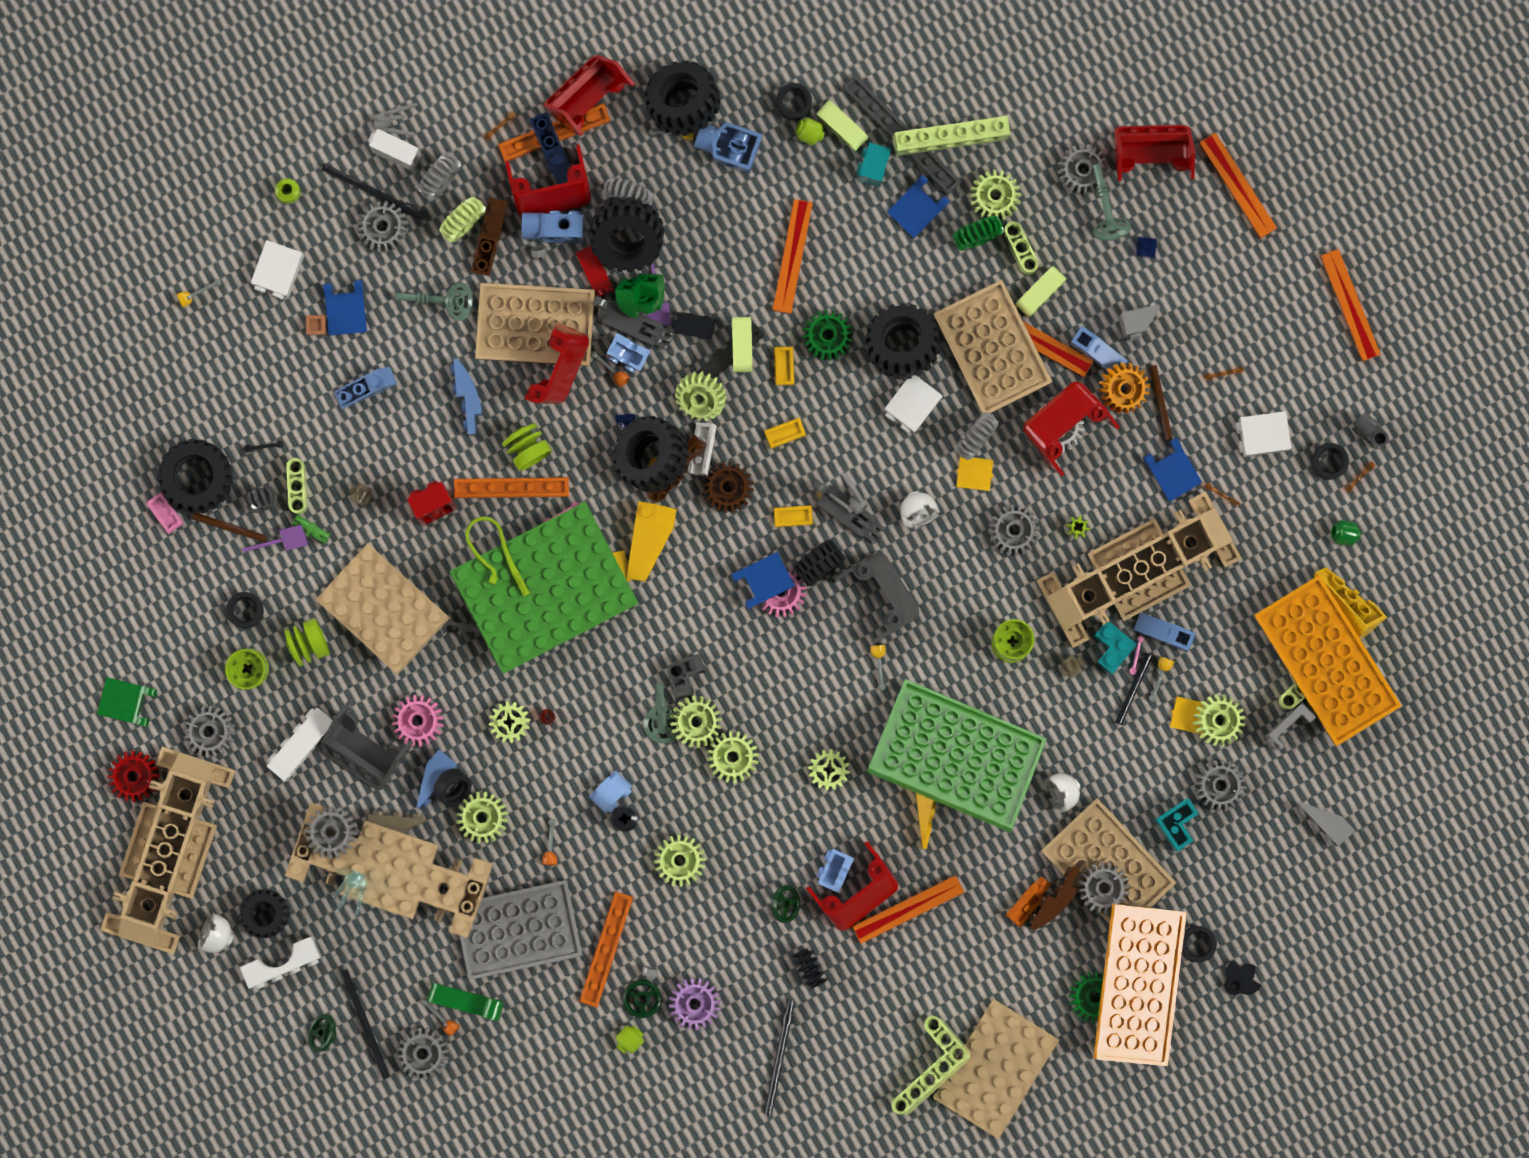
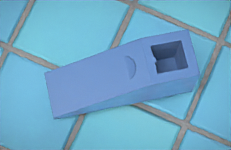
[1070,326,1127,370]
[334,367,397,409]
[1133,613,1196,652]
[416,749,458,809]

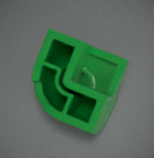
[615,273,665,318]

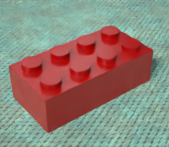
[407,480,457,526]

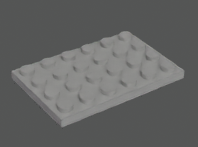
[460,880,583,980]

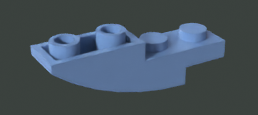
[450,359,483,436]

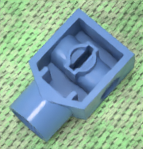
[694,122,762,174]
[522,211,585,244]

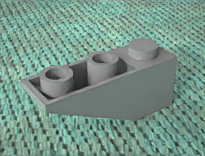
[1296,802,1355,847]

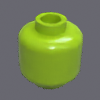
[795,118,825,146]
[275,178,301,205]
[616,1025,644,1054]

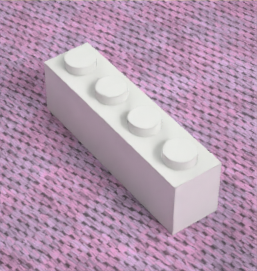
[267,708,333,782]

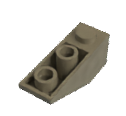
[368,811,427,833]

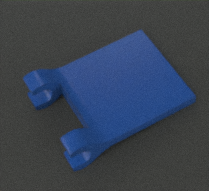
[887,175,950,238]
[323,280,367,336]
[1143,438,1202,502]
[731,552,795,610]

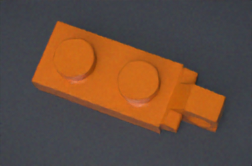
[1006,876,1051,928]

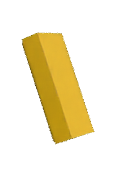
[774,346,795,386]
[764,417,806,449]
[773,505,813,528]

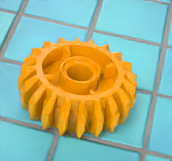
[1098,362,1150,414]

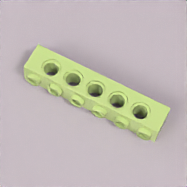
[893,116,1010,156]

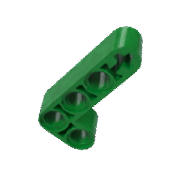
[427,982,505,1021]

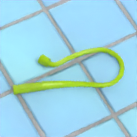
[465,516,530,597]

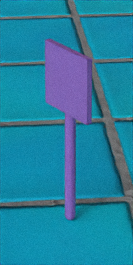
[647,264,672,326]
[242,524,308,552]

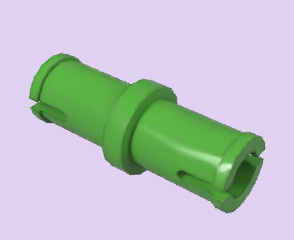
[292,514,331,544]

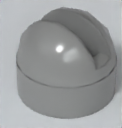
[531,246,546,261]
[642,966,658,981]

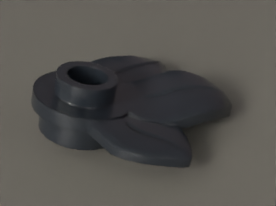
[1224,961,1261,995]

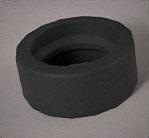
[776,83,812,121]
[1311,443,1349,480]
[226,592,264,629]
[433,768,472,807]
[1182,926,1217,962]

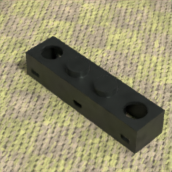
[696,323,764,379]

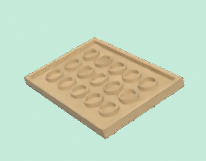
[934,280,1053,414]
[475,283,595,366]
[316,543,450,675]
[1041,798,1176,925]
[932,999,1059,1139]

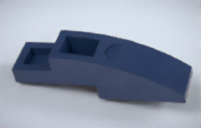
[529,112,570,184]

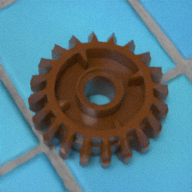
[702,462,754,513]

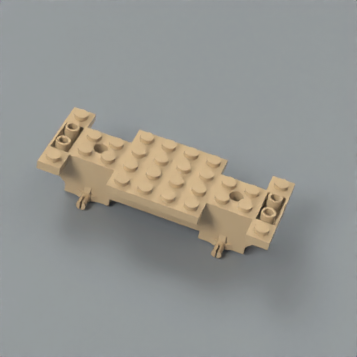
[1037,491,1242,649]
[100,747,236,954]
[285,802,493,938]

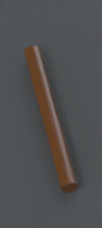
[1149,365,1173,441]
[192,513,267,543]

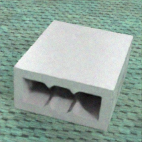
[368,128,422,172]
[251,240,304,299]
[884,375,943,434]
[1236,411,1291,457]

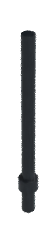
[322,163,426,220]
[341,969,390,1080]
[764,1000,795,1115]

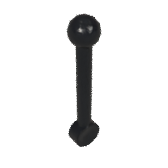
[244,440,283,453]

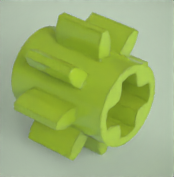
[1066,515,1090,540]

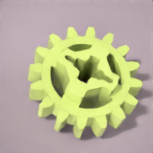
[489,701,531,743]
[808,749,850,791]

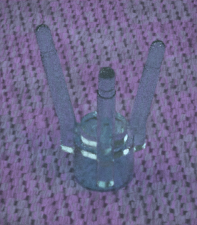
[332,870,368,916]

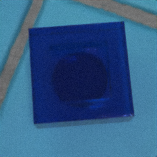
[1135,236,1157,259]
[616,414,636,428]

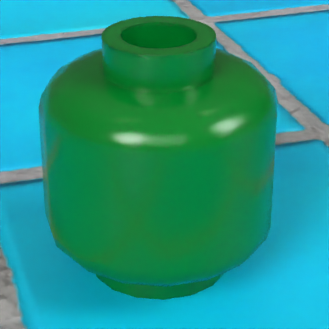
[1331,520,1361,546]

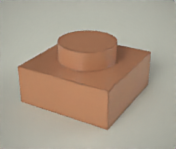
[306,315,326,335]

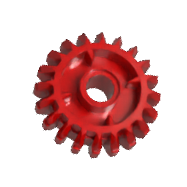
[107,750,160,803]

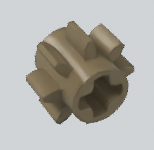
[349,482,373,506]
[1060,655,1084,678]

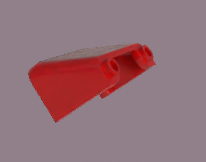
[525,322,589,404]

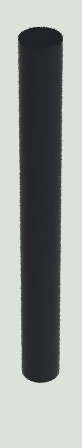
[1115,653,1153,726]

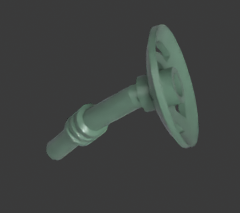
[1093,164,1131,241]
[395,282,474,321]
[644,683,679,743]

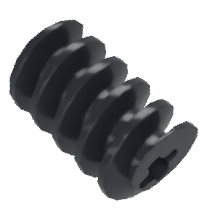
[612,807,638,832]
[791,947,828,990]

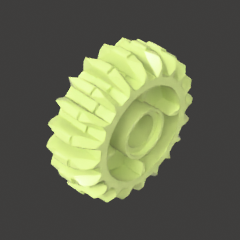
[970,170,1021,220]
[439,197,486,243]
[675,371,727,421]
[1193,694,1245,746]
[670,696,722,748]
[707,731,759,783]
[456,792,508,844]
[654,834,706,887]

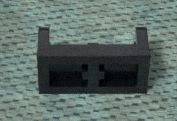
[674,311,716,339]

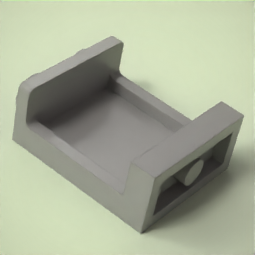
[1264,703,1316,751]

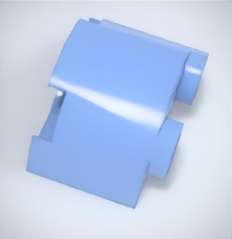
[606,333,650,373]
[589,770,632,813]
[816,849,854,893]

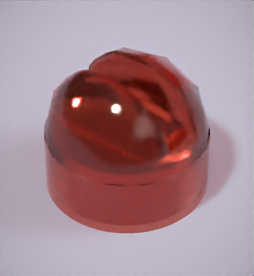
[539,709,556,725]

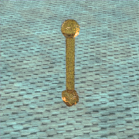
[484,111,515,141]
[1205,366,1244,381]
[1345,462,1375,493]
[1205,483,1241,507]

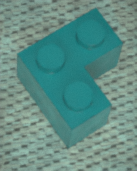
[856,142,891,188]
[1094,621,1137,675]
[1154,798,1199,852]

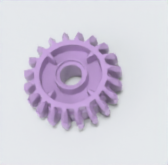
[669,978,721,1030]

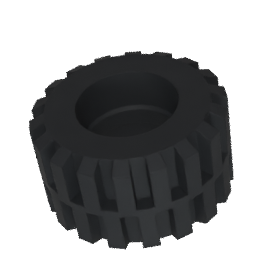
[794,539,846,587]
[239,890,290,938]

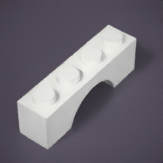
[240,936,322,990]

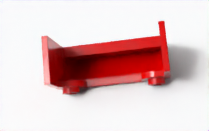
[544,55,635,136]
[1114,125,1196,181]
[505,144,592,219]
[1023,381,1120,477]
[806,841,898,931]

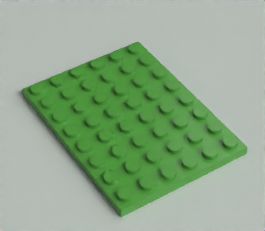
[449,502,639,674]
[867,679,1047,833]

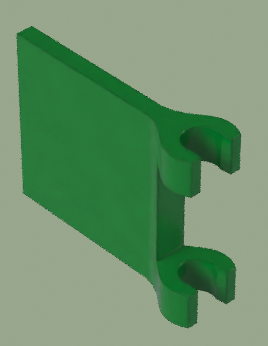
[97,677,157,727]

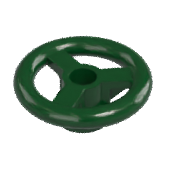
[772,885,800,923]
[623,980,662,1018]
[308,1014,336,1052]

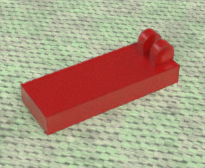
[575,246,615,298]

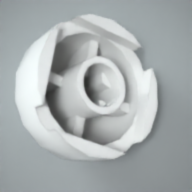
[900,492,940,527]
[1044,773,1080,812]
[198,913,233,953]

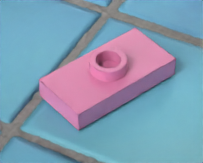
[146,492,184,534]

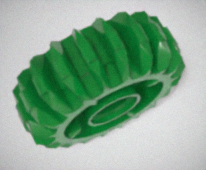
[953,216,1004,251]
[802,310,854,361]
[1068,971,1104,1024]

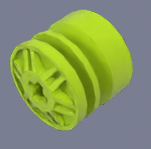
[502,423,553,472]
[284,617,330,667]
[991,619,1035,663]
[225,649,269,689]

